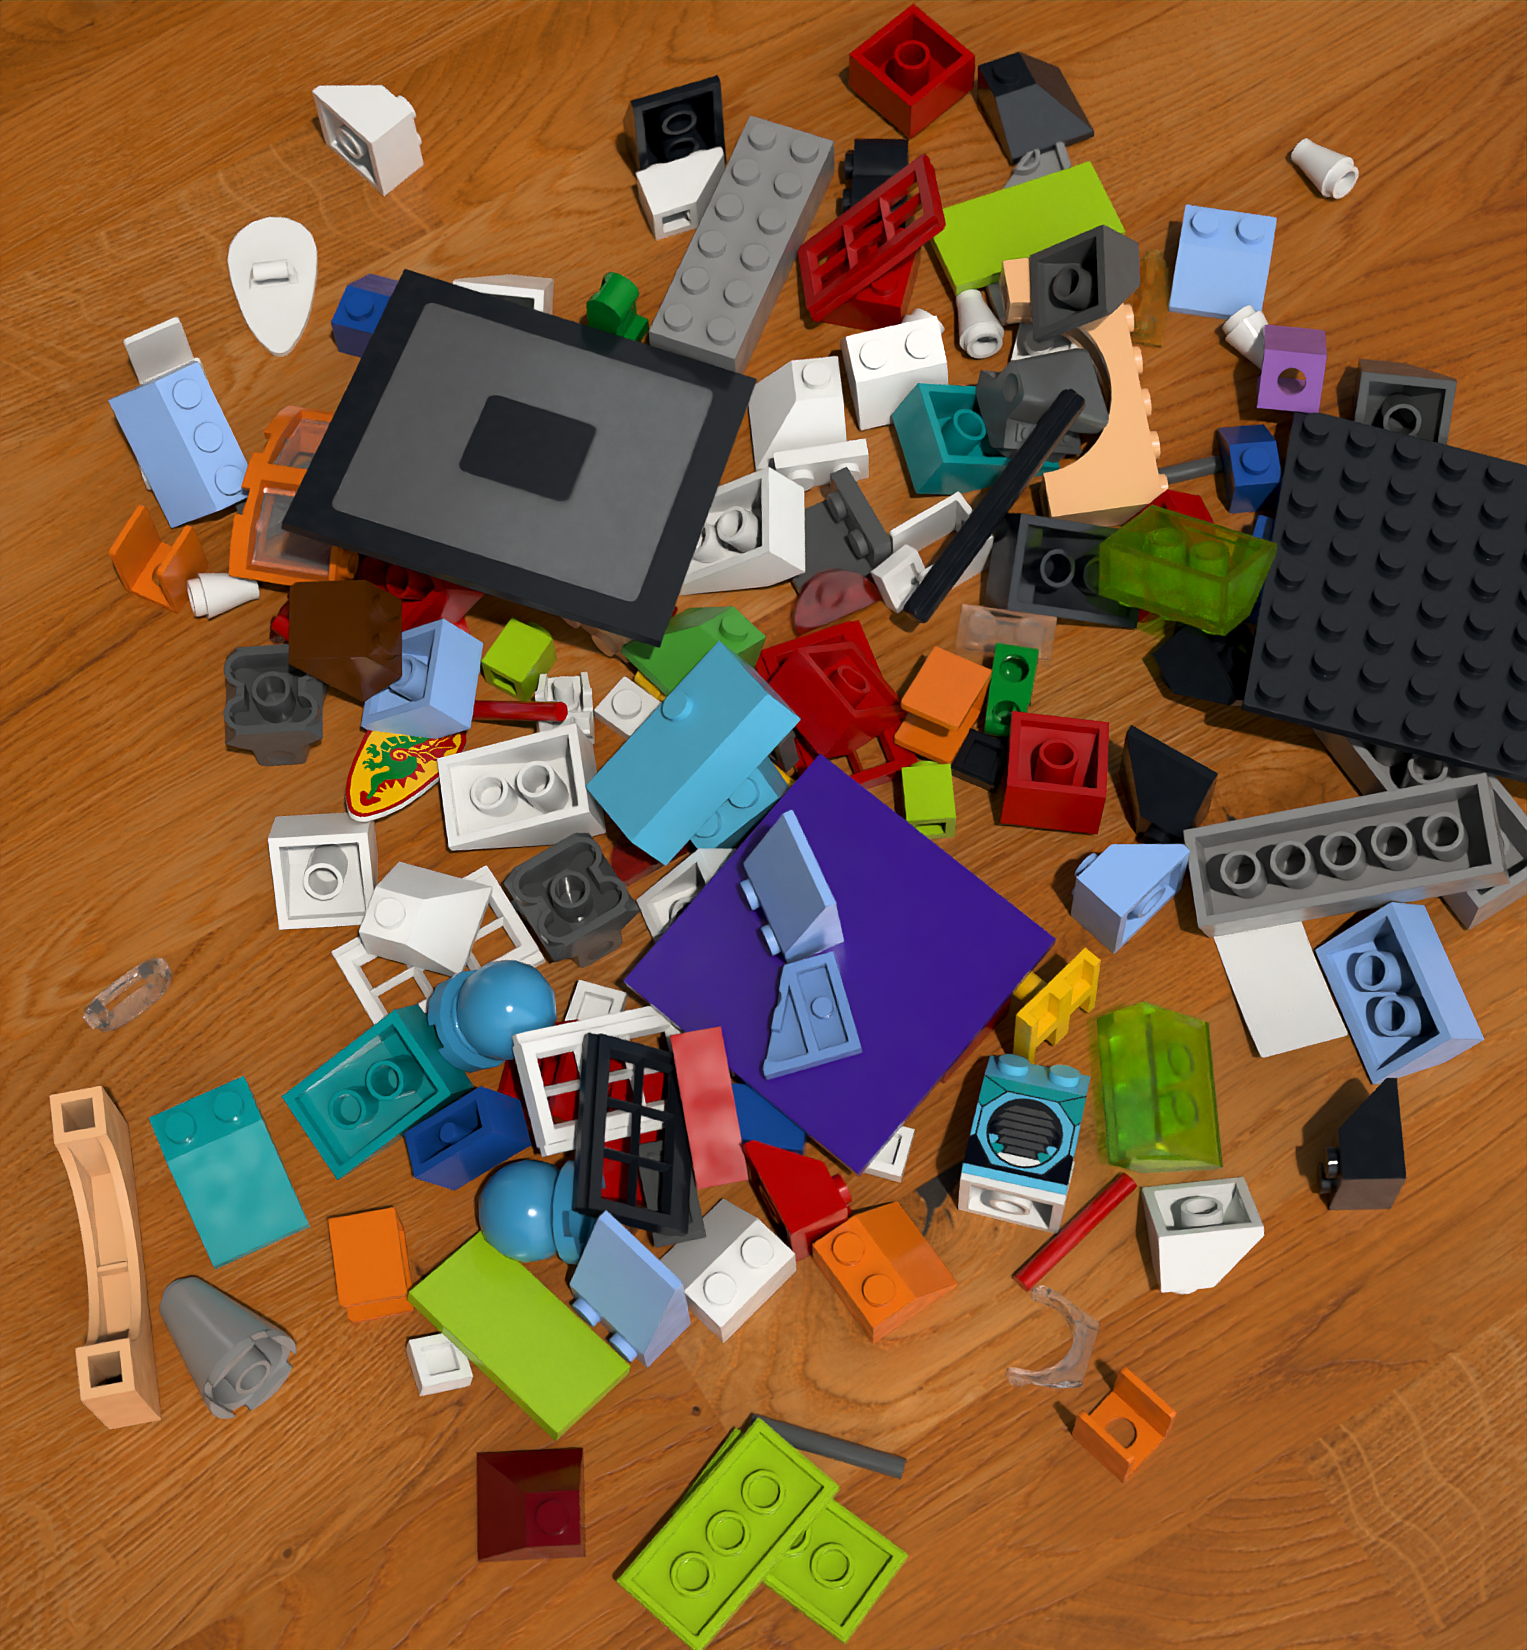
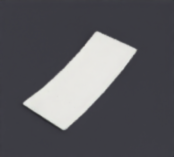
[1214,921,1348,1058]

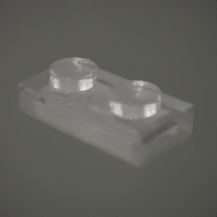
[955,604,1057,668]

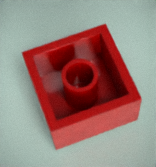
[849,3,975,139]

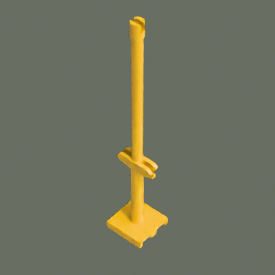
[634,670,1101,1064]

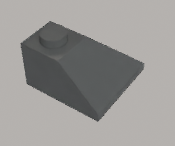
[1030,224,1140,343]
[1351,359,1457,445]

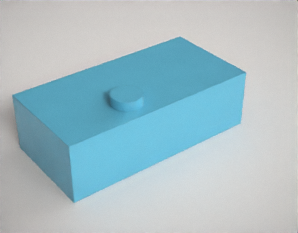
[585,641,801,866]

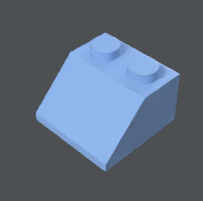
[1168,205,1277,320]
[361,618,483,739]
[1070,844,1191,954]

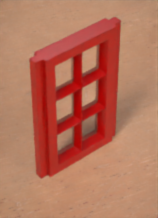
[797,153,946,322]
[755,620,918,790]

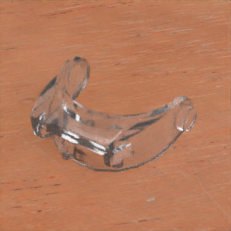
[82,957,173,1032]
[1005,1285,1100,1388]

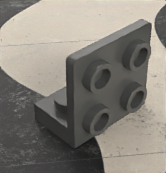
[790,467,891,605]

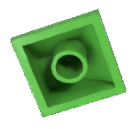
[620,606,766,696]

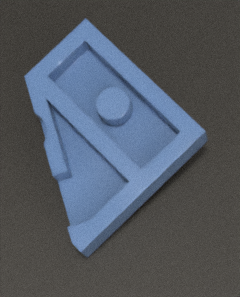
[763,951,863,1080]

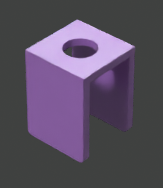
[1257,325,1327,413]

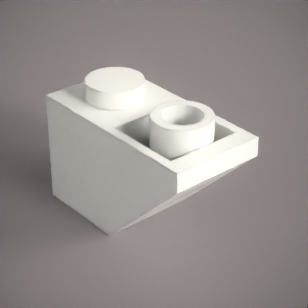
[636,146,725,241]

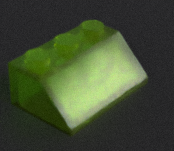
[1099,505,1277,636]
[1096,1001,1223,1173]

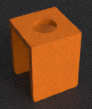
[109,504,209,614]
[894,646,992,764]
[328,1207,415,1323]
[1072,1366,1177,1483]

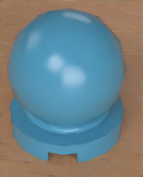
[427,960,557,1073]
[478,1159,606,1264]

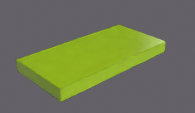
[930,161,1126,296]
[407,1231,631,1441]
[616,1417,840,1650]
[672,1428,908,1646]

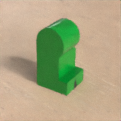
[586,272,649,343]
[984,643,1039,738]

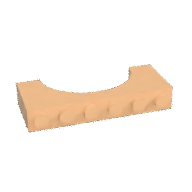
[999,257,1169,527]
[50,1086,161,1430]

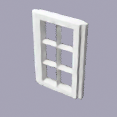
[331,865,545,1025]
[512,1006,683,1157]

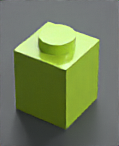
[481,617,557,701]
[901,761,956,839]

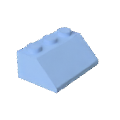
[108,361,249,528]
[1315,902,1484,1084]

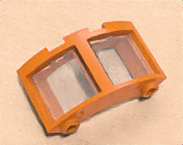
[229,405,359,586]

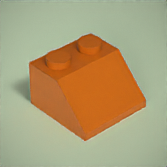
[812,1201,958,1344]

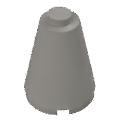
[159,1277,297,1419]

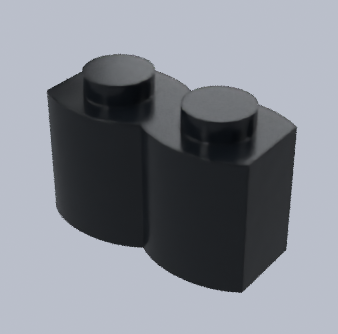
[842,138,909,230]

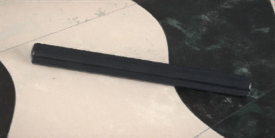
[903,389,1086,624]

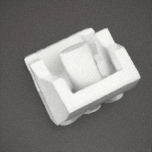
[535,672,595,744]

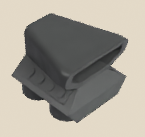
[975,348,1109,463]
[223,644,329,766]
[504,832,640,968]

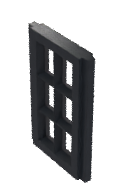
[572,1032,692,1237]

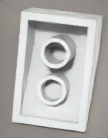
[679,467,805,596]
[437,723,606,851]

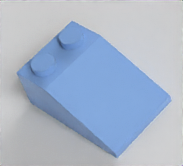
[740,809,844,964]
[570,1210,691,1368]

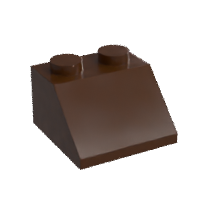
[289,580,402,702]

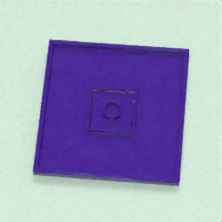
[623,754,1056,1177]

